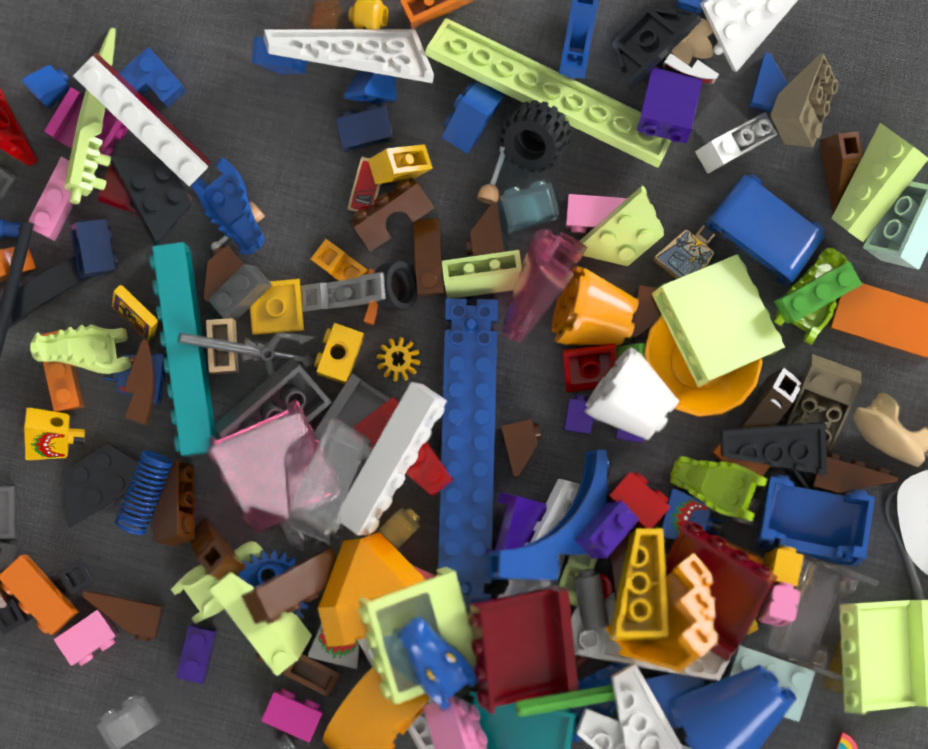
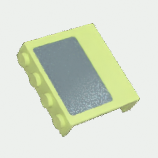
[358,567,476,704]

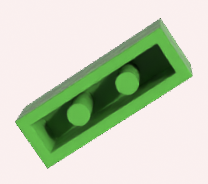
[774,261,862,324]

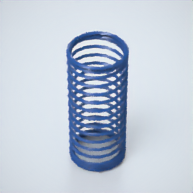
[114,450,173,535]

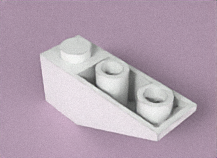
[695,112,778,174]

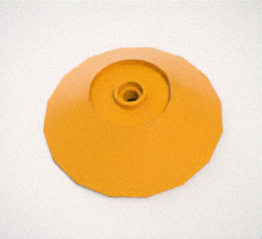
[644,315,762,417]

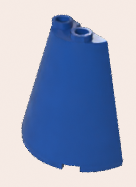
[670,665,797,749]

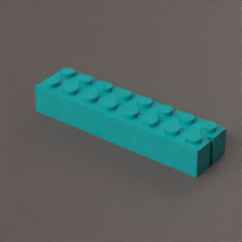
[149,242,219,457]

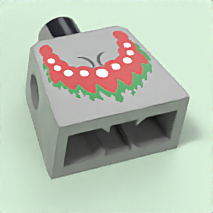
[308,624,360,669]

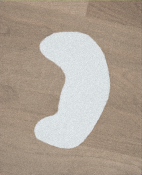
[897,470,928,575]

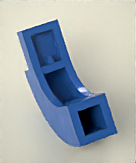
[559,0,599,79]

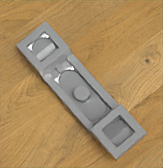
[301,272,385,312]

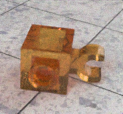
[310,0,342,30]

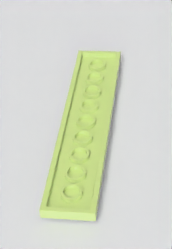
[425,18,671,168]

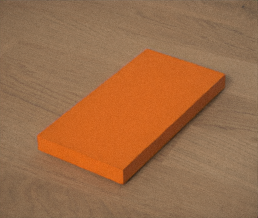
[830,283,928,359]

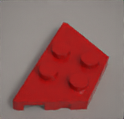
[0,89,38,166]

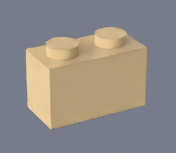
[206,318,239,374]

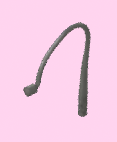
[884,488,926,600]

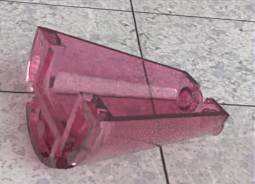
[503,229,587,343]

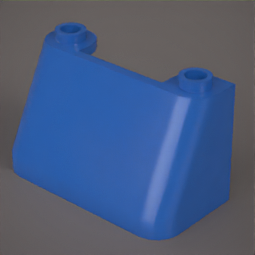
[704,173,825,287]
[755,474,875,566]

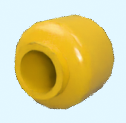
[348,0,388,30]

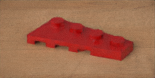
[353,397,453,496]

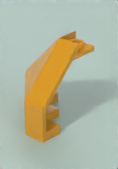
[318,532,436,647]
[605,553,716,672]

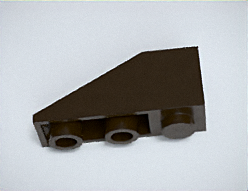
[739,367,803,428]

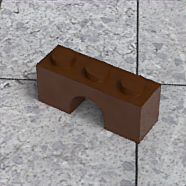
[348,178,434,252]

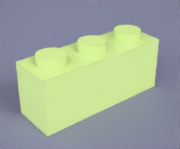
[442,250,525,299]

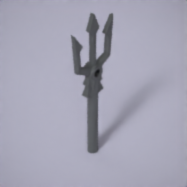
[177,332,316,376]

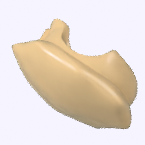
[852,393,928,467]

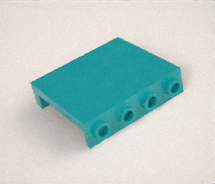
[470,691,577,749]

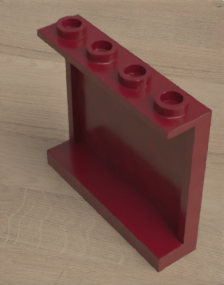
[665,521,778,662]
[468,585,578,714]

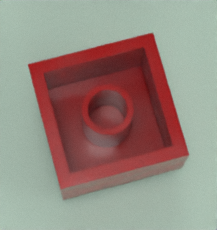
[606,472,670,529]

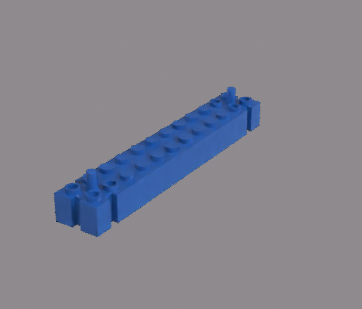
[438,298,498,613]

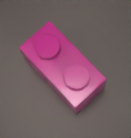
[261,688,324,743]

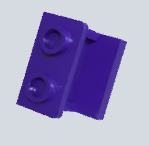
[637,68,702,143]
[485,492,547,555]

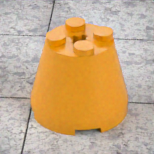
[551,266,639,346]

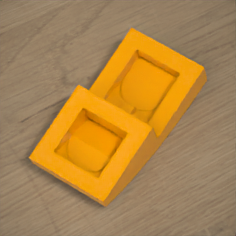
[311,239,369,281]

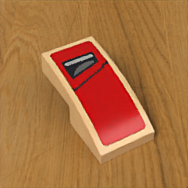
[347,156,382,212]

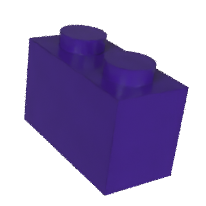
[575,500,639,559]
[176,624,218,684]

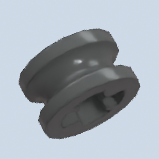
[274,731,298,749]

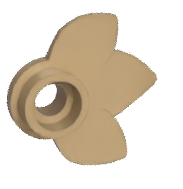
[672,18,713,65]

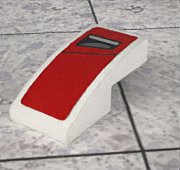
[663,53,719,84]

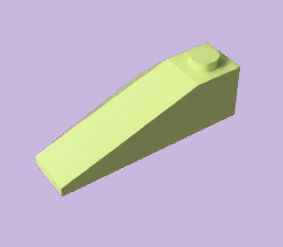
[209,572,312,676]

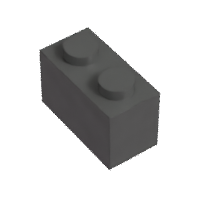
[208,264,272,320]

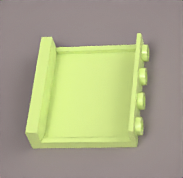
[652,254,785,388]
[840,600,928,714]

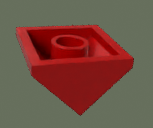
[561,344,617,393]

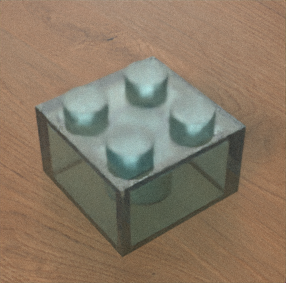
[500,180,559,233]

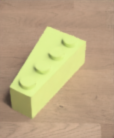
[831,123,928,242]

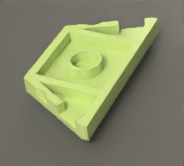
[573,186,664,266]

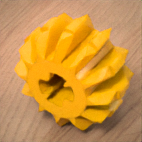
[376,337,421,382]

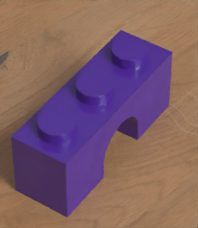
[564,395,643,443]

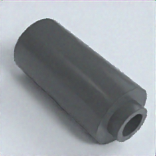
[574,569,609,631]

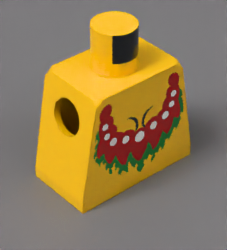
[24,408,85,460]

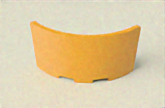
[322,663,429,749]

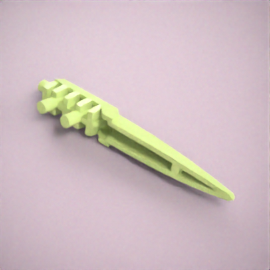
[65,28,115,204]

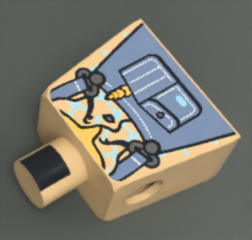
[653,226,715,279]

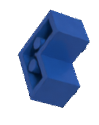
[119,47,187,108]
[441,81,506,154]

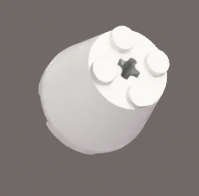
[584,347,679,440]

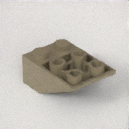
[770,53,838,148]
[785,354,861,450]

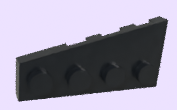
[720,422,827,475]

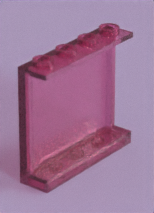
[207,399,342,533]

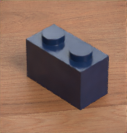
[335,104,394,153]
[70,219,117,278]

